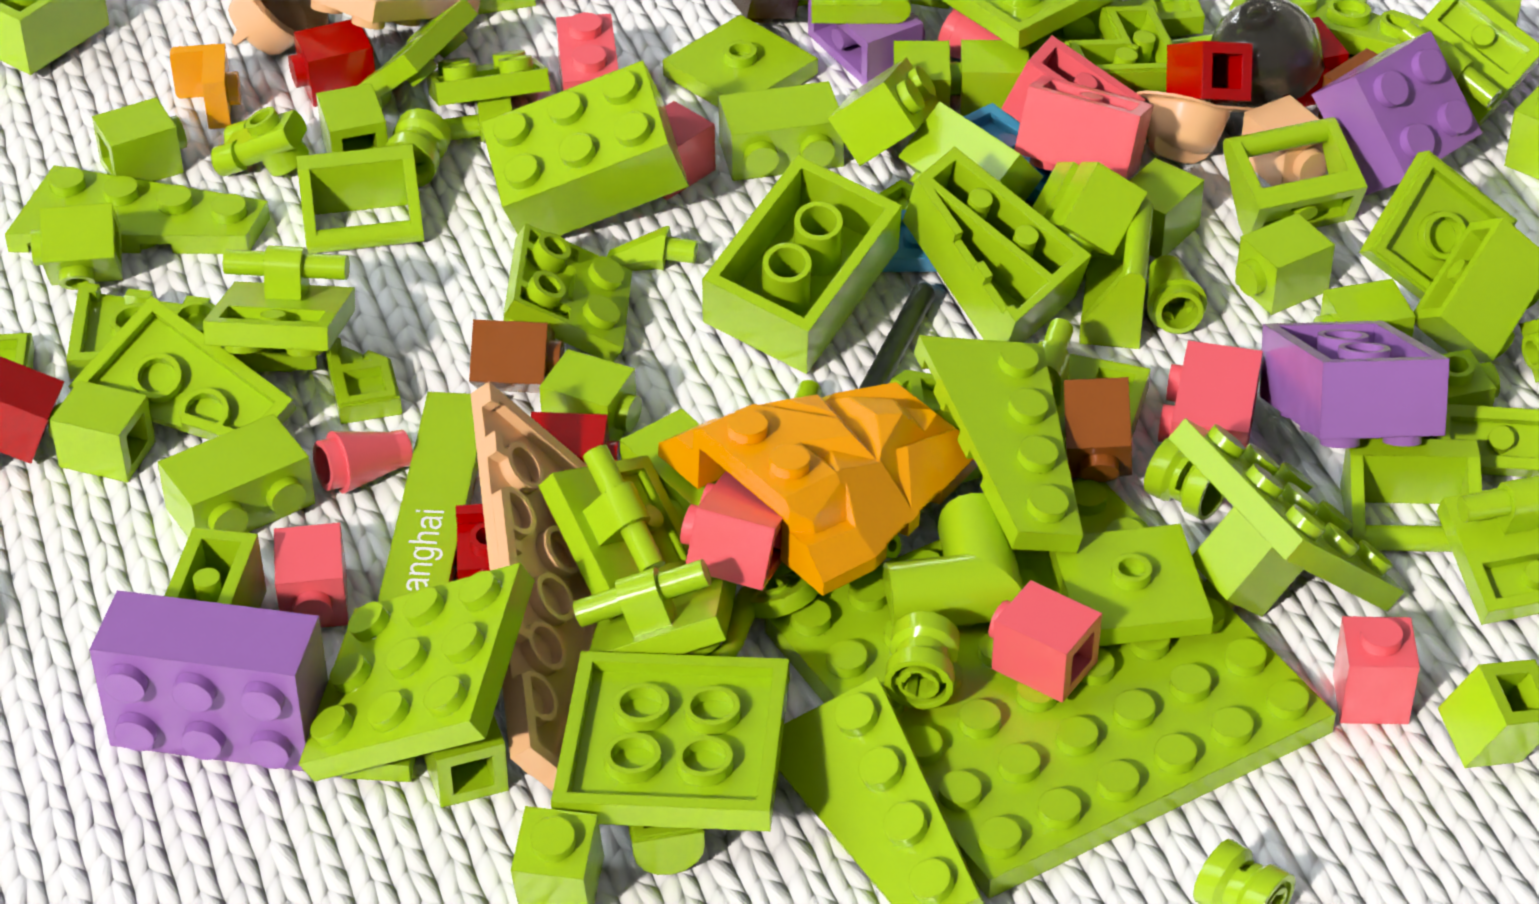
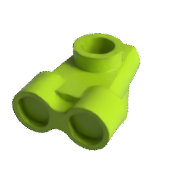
[211,107,309,177]

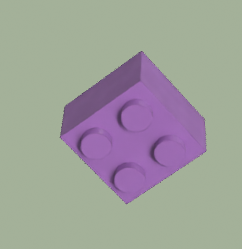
[1311,31,1482,196]

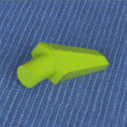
[606,226,698,271]

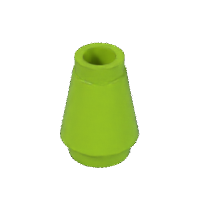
[1147,255,1207,334]

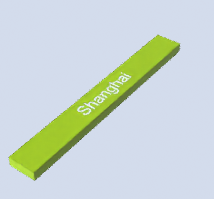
[341,392,478,782]

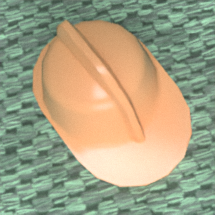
[228,0,328,56]
[1136,91,1254,164]

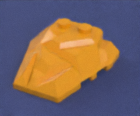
[658,382,977,596]

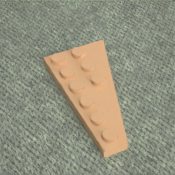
[470,382,597,792]

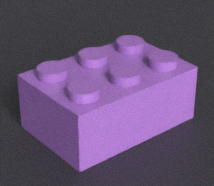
[1260,321,1450,449]
[89,590,328,772]

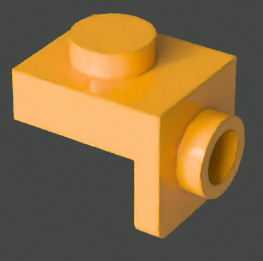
[170,43,241,129]

